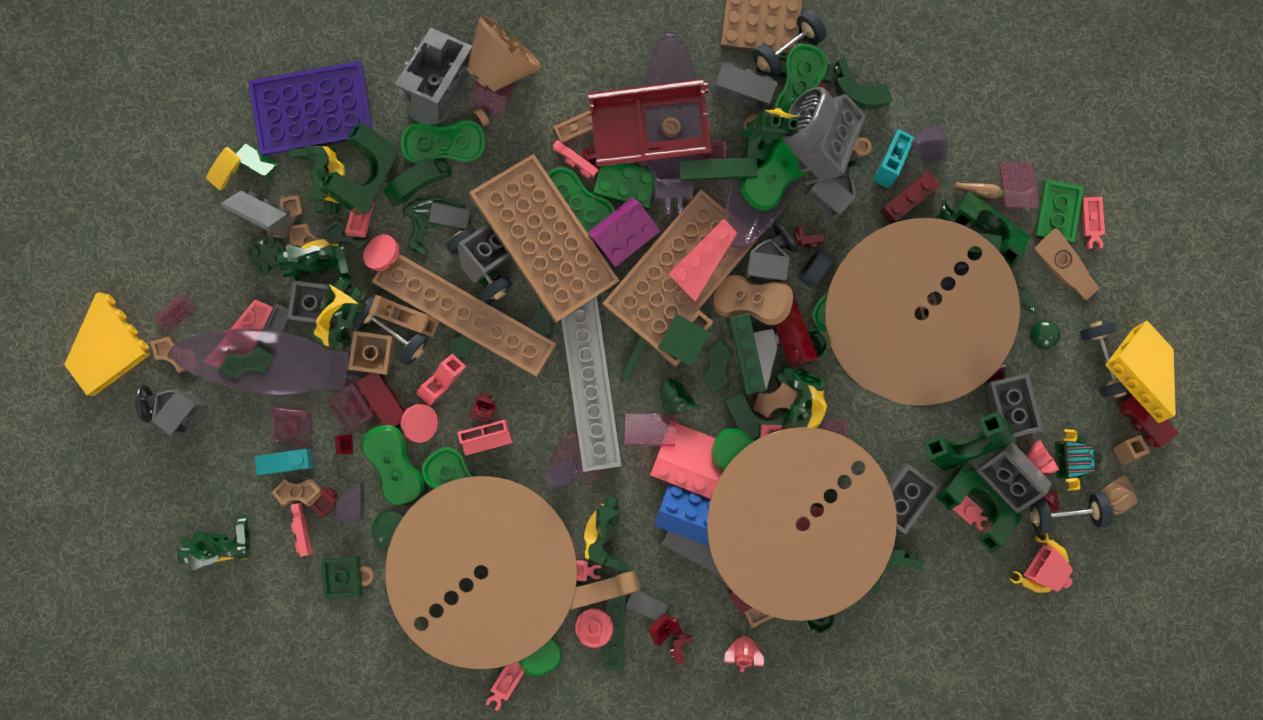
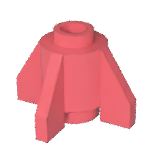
[1026,440,1059,474]
[724,636,764,672]

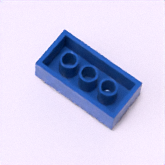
[654,483,711,546]

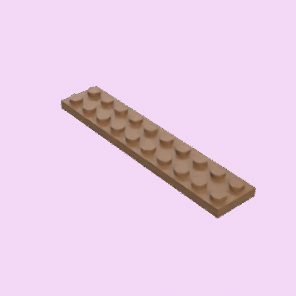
[372,254,556,377]

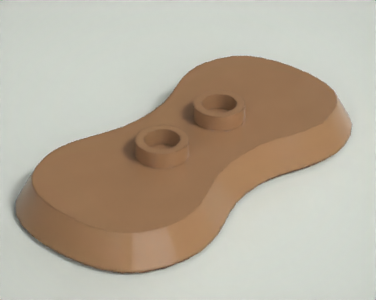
[713,274,793,325]

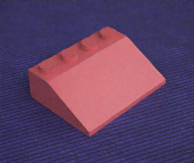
[650,421,723,499]

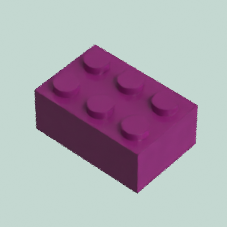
[588,198,660,267]

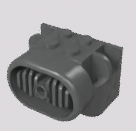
[395,27,472,125]
[781,87,866,185]

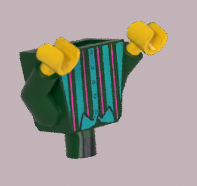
[1055,430,1102,491]

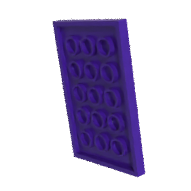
[248,61,373,156]

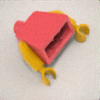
[1009,534,1073,593]

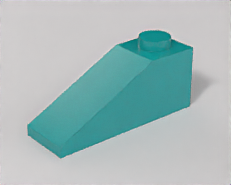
[872,129,915,189]
[254,449,314,475]

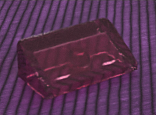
[153,291,197,332]

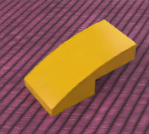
[206,147,242,191]

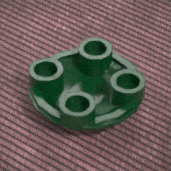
[247,236,286,274]
[372,512,404,550]

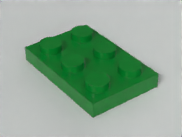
[593,163,658,210]
[1034,180,1084,243]

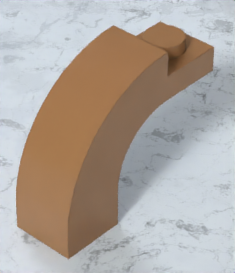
[369,295,439,338]

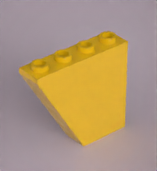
[64,292,150,396]
[1105,321,1176,423]

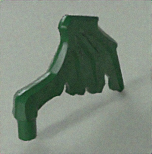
[403,195,465,256]

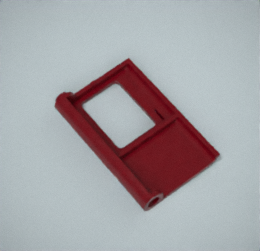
[589,78,711,167]

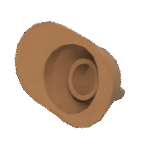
[1101,476,1138,515]

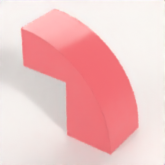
[416,354,466,406]

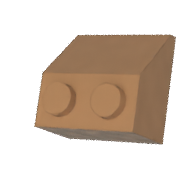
[348,331,396,375]

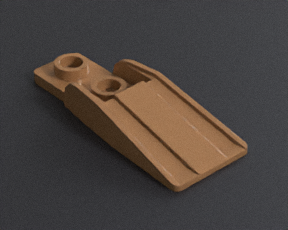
[1034,229,1099,300]

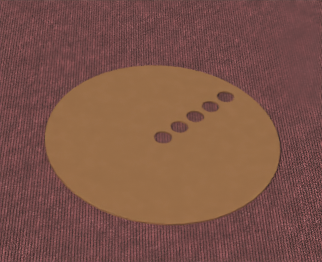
[825,218,1020,406]
[707,427,897,621]
[385,476,577,669]

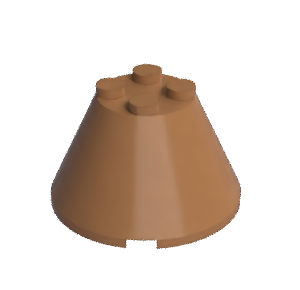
[466,15,541,92]

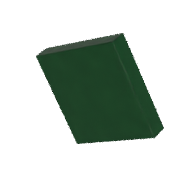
[657,314,710,367]
[321,556,363,598]

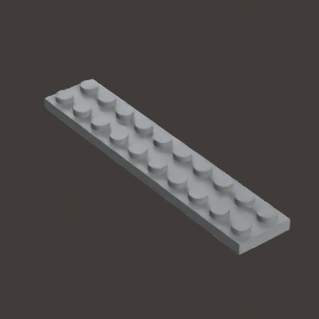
[561,297,621,472]

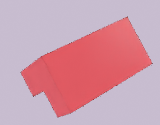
[457,420,513,456]

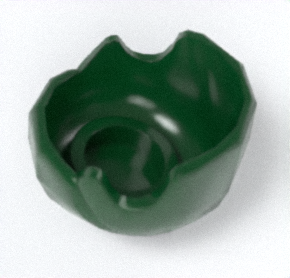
[1030,320,1061,349]
[808,328,831,358]
[805,614,835,634]

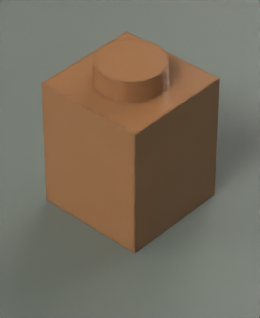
[1113,435,1150,466]

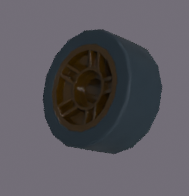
[798,250,832,288]

